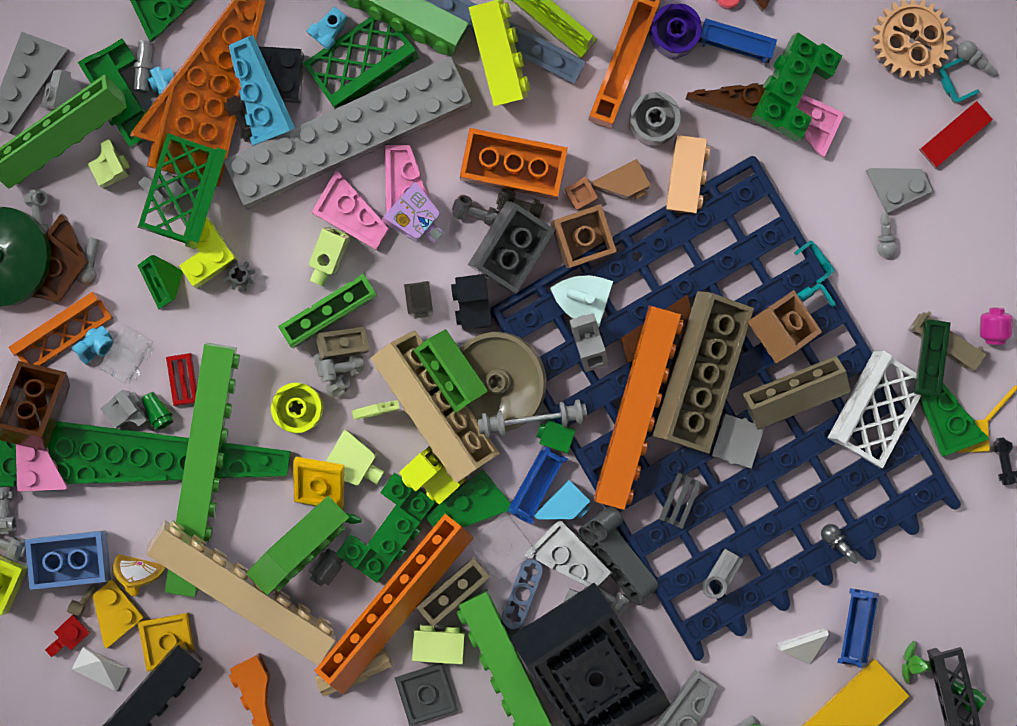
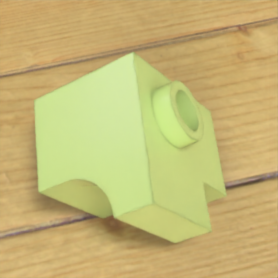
[88,139,130,189]

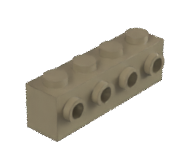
[743,356,851,430]

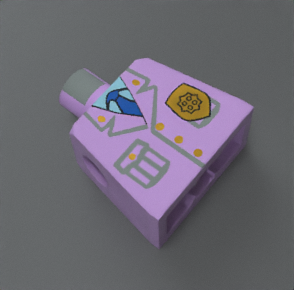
[381,182,443,243]

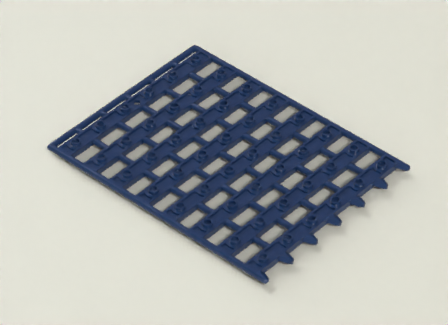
[491,156,961,661]

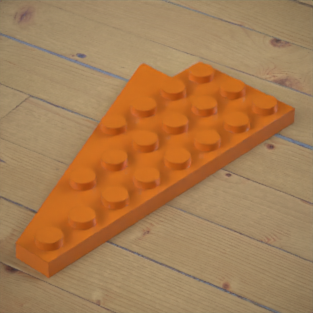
[131,0,266,186]

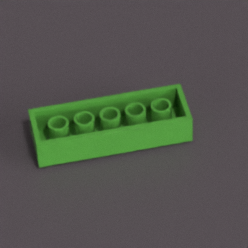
[457,589,553,726]

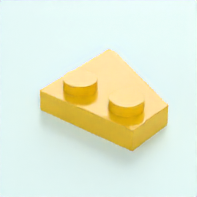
[93,579,145,649]

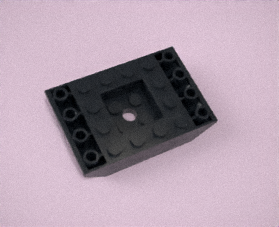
[509,583,670,726]

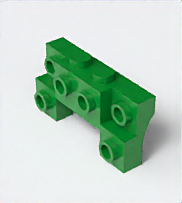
[751,32,842,142]
[78,38,149,149]
[336,472,436,583]

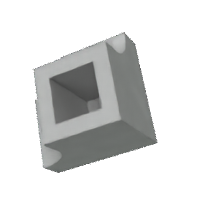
[41,70,83,110]
[138,172,186,213]
[100,390,149,429]

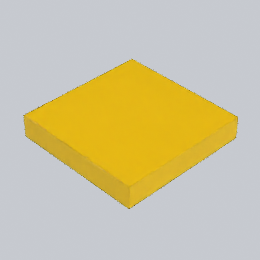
[293,457,344,509]
[138,612,195,672]

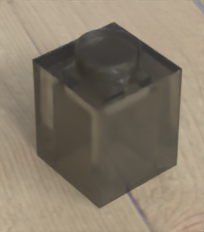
[404,281,434,319]

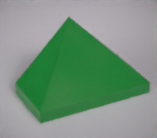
[137,255,183,310]

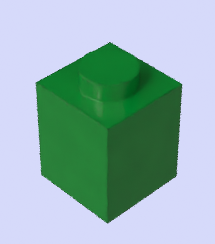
[536,420,576,453]

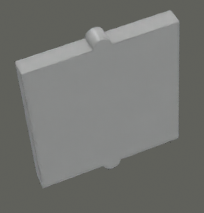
[711,414,765,469]

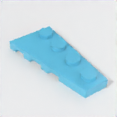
[229,35,295,146]

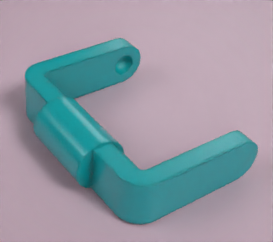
[939,58,980,103]
[794,240,834,284]
[797,284,836,308]

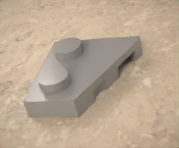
[866,168,932,213]

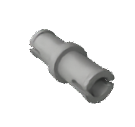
[132,40,154,93]

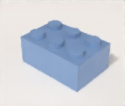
[25,530,111,590]

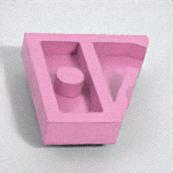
[796,94,845,158]
[16,444,68,491]

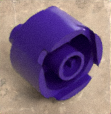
[650,3,702,59]

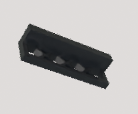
[927,647,981,726]

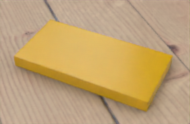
[802,658,909,726]

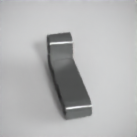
[578,506,659,605]

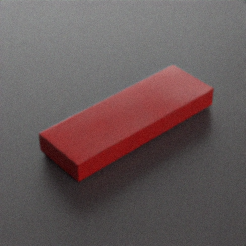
[919,101,993,168]

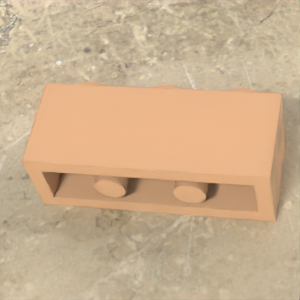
[666,135,710,214]

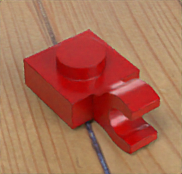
[45,615,91,657]

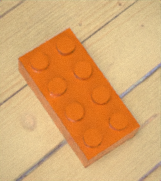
[460,128,568,200]

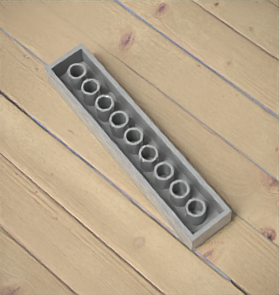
[224,56,472,209]

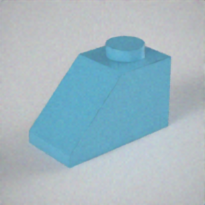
[534,480,590,519]

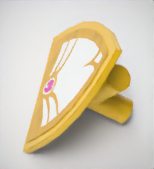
[113,554,166,596]

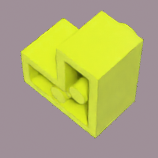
[179,217,238,288]
[399,446,466,504]

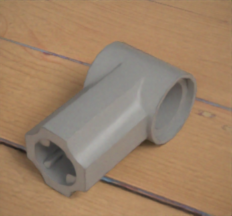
[702,549,743,599]

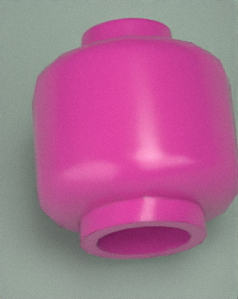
[980,307,1013,345]

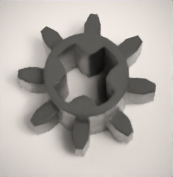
[224,260,256,291]

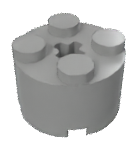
[629,92,681,146]

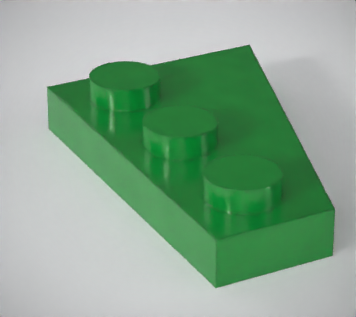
[130,0,196,42]
[914,383,989,457]
[425,470,511,527]

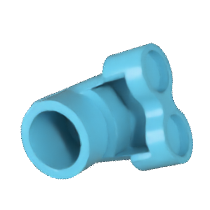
[306,6,348,50]
[148,66,174,95]
[72,326,115,365]

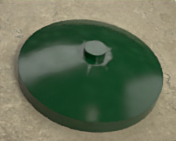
[0,207,51,307]

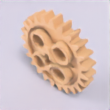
[871,0,954,80]

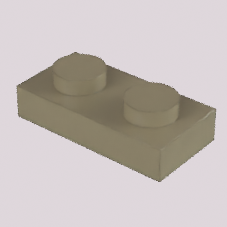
[315,327,370,360]

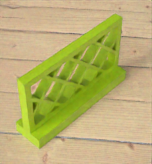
[511,0,597,59]

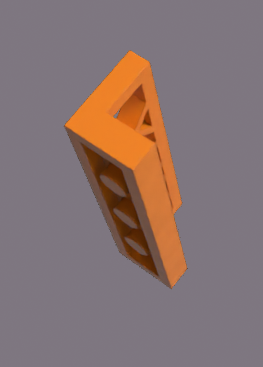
[8,292,113,366]

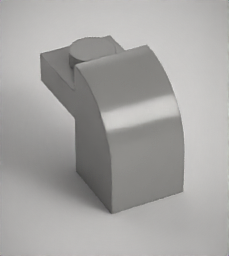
[570,313,609,372]

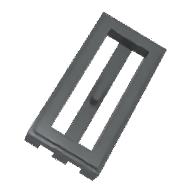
[659,472,701,529]

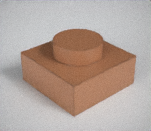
[564,177,598,211]

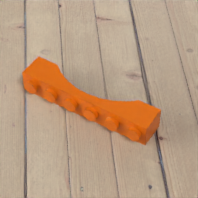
[588,0,661,129]
[229,653,274,726]

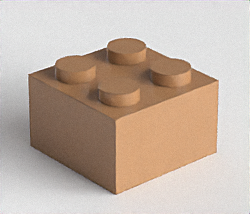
[550,204,617,268]
[748,290,822,363]

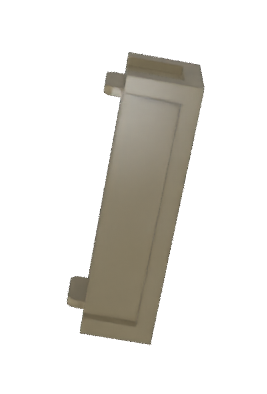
[908,311,986,372]

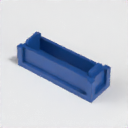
[698,18,777,65]
[507,446,568,525]
[837,588,879,668]

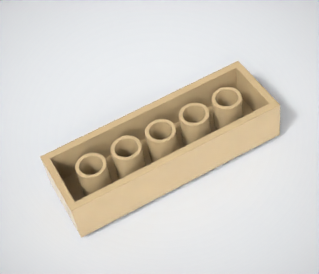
[370,330,500,483]

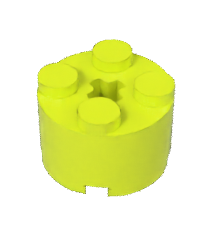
[271,383,324,433]

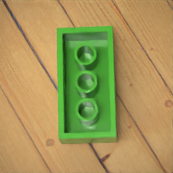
[246,496,349,596]

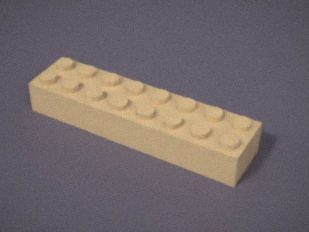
[146,520,336,665]

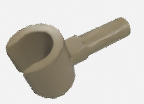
[67,585,97,616]

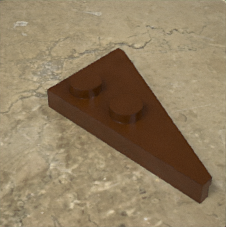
[685,83,767,127]

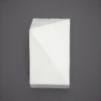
[777,628,829,664]
[72,647,128,691]

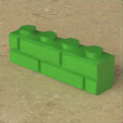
[278,273,378,349]

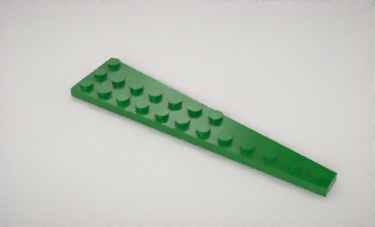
[0,421,291,487]

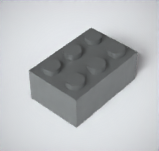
[468,201,555,294]

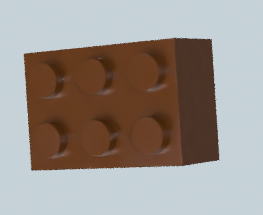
[0,361,70,451]

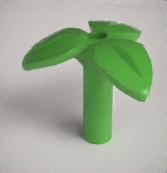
[902,641,932,684]

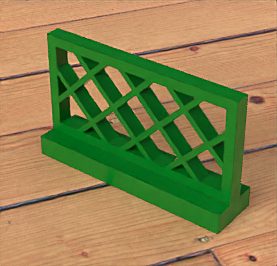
[303,17,419,109]
[137,133,227,249]

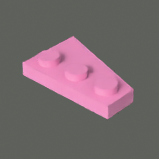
[384,145,436,221]

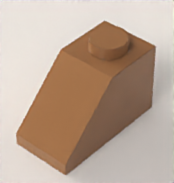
[591,159,651,200]

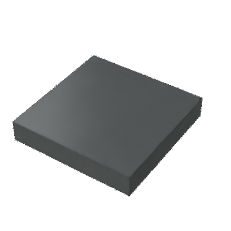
[395,663,458,726]

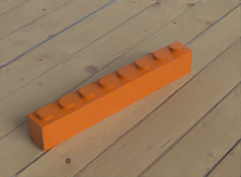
[593,305,683,510]
[314,514,474,695]

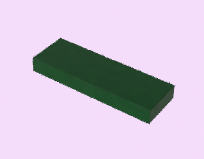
[914,319,951,397]

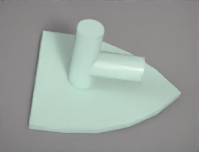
[550,275,613,328]

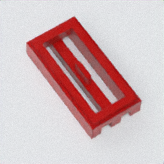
[166,353,197,406]

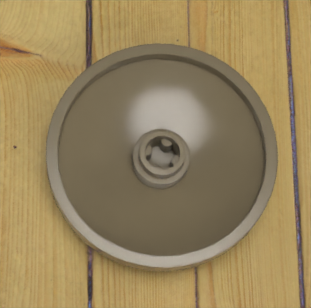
[460,332,546,432]

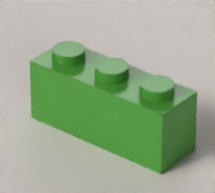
[413,329,488,413]

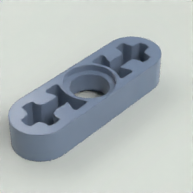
[502,559,543,629]

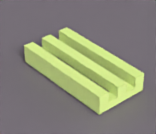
[352,400,400,420]

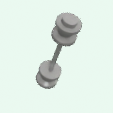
[478,400,587,438]

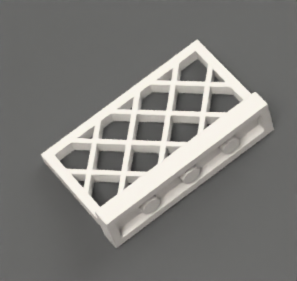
[828,351,921,468]

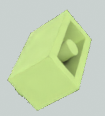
[412,625,465,664]

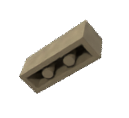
[416,557,490,627]

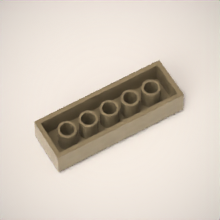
[653,291,754,453]

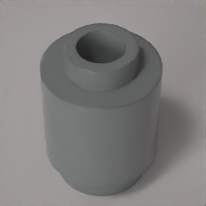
[309,548,344,587]

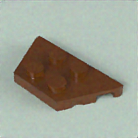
[32,214,89,302]

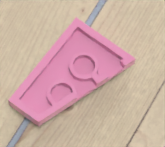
[311,170,389,250]

